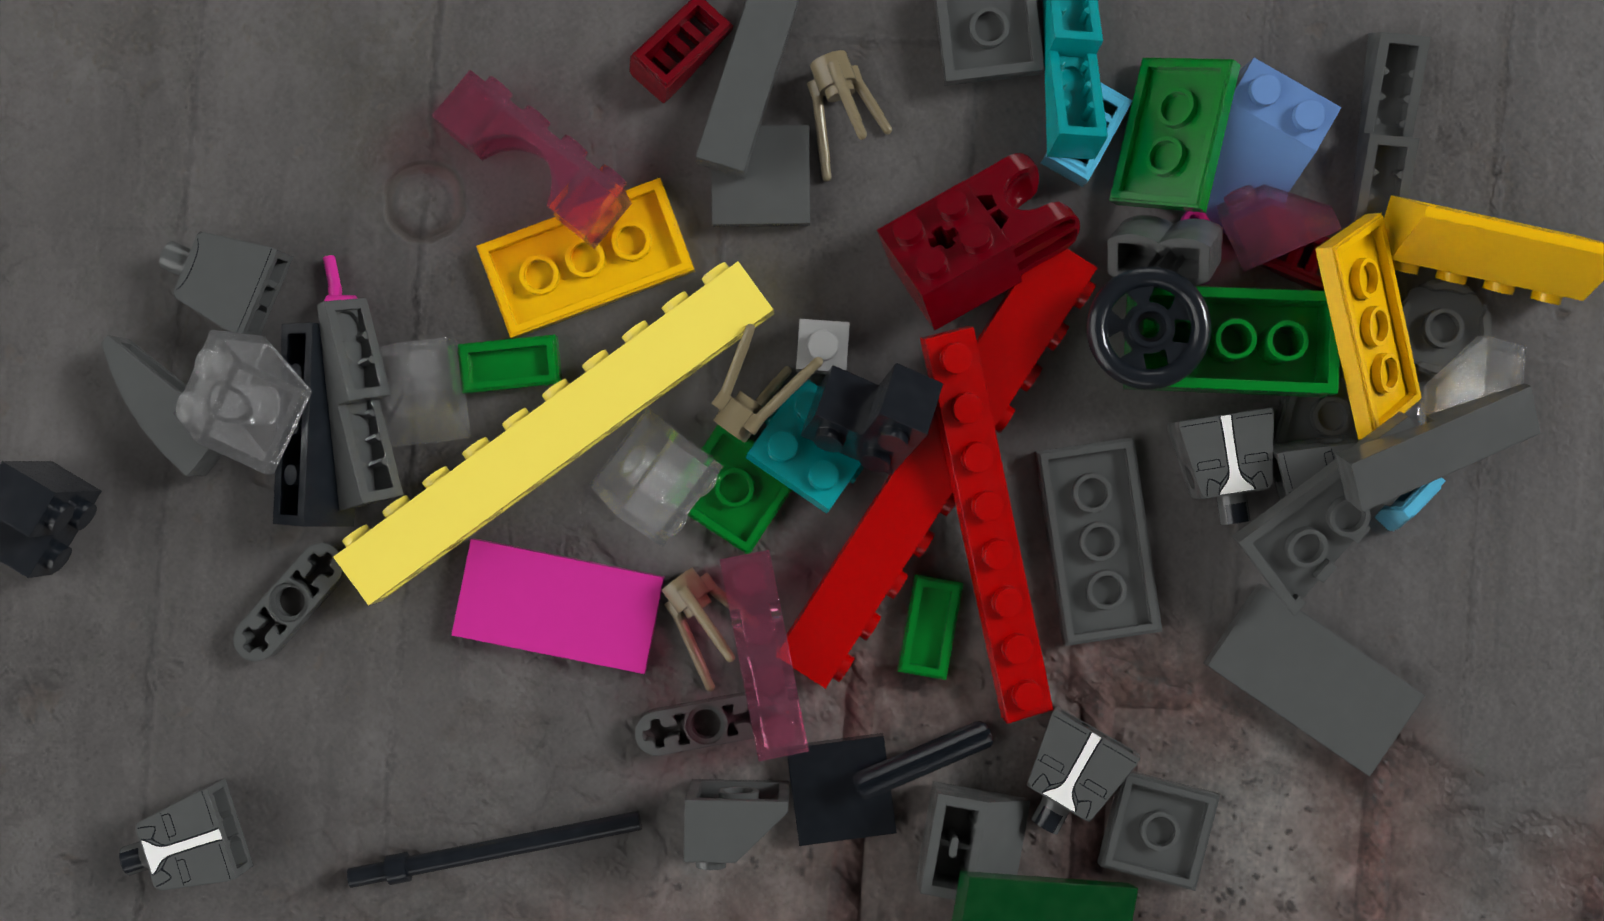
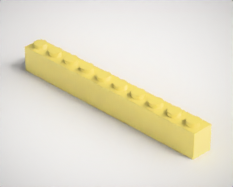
[333,261,774,606]

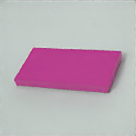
[452,538,665,674]

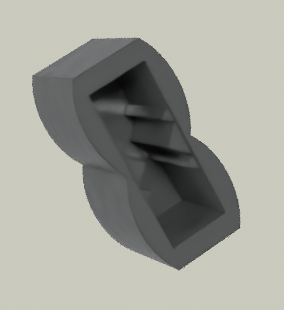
[1107,215,1223,286]

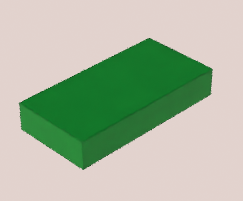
[457,334,562,394]
[897,574,963,680]

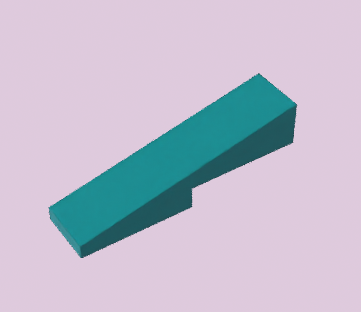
[1043,0,1108,160]

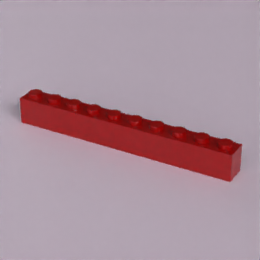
[775,248,1097,689]

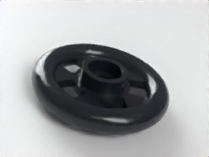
[1087,267,1211,389]

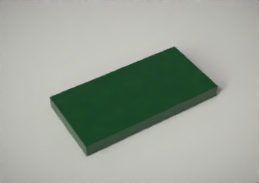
[952,871,1138,921]

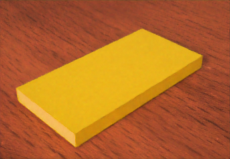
[476,178,696,339]
[1315,212,1422,440]

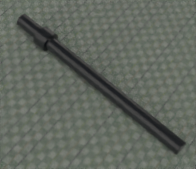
[347,811,642,888]

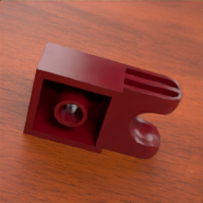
[877,153,1080,331]

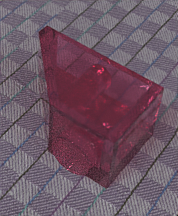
[1217,184,1342,272]

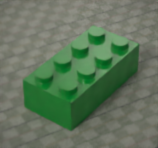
[1123,286,1340,398]

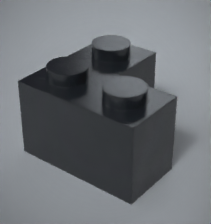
[800,363,943,475]
[0,461,102,578]

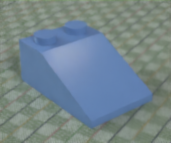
[1206,58,1342,247]

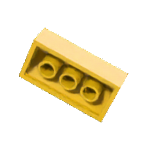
[1384,195,1604,305]

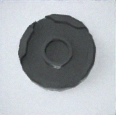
[1401,280,1492,378]

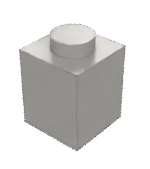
[796,319,850,375]

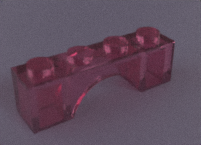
[432,70,632,249]
[720,550,809,761]

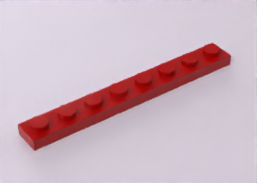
[920,326,1054,724]

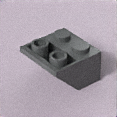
[916,781,1031,900]

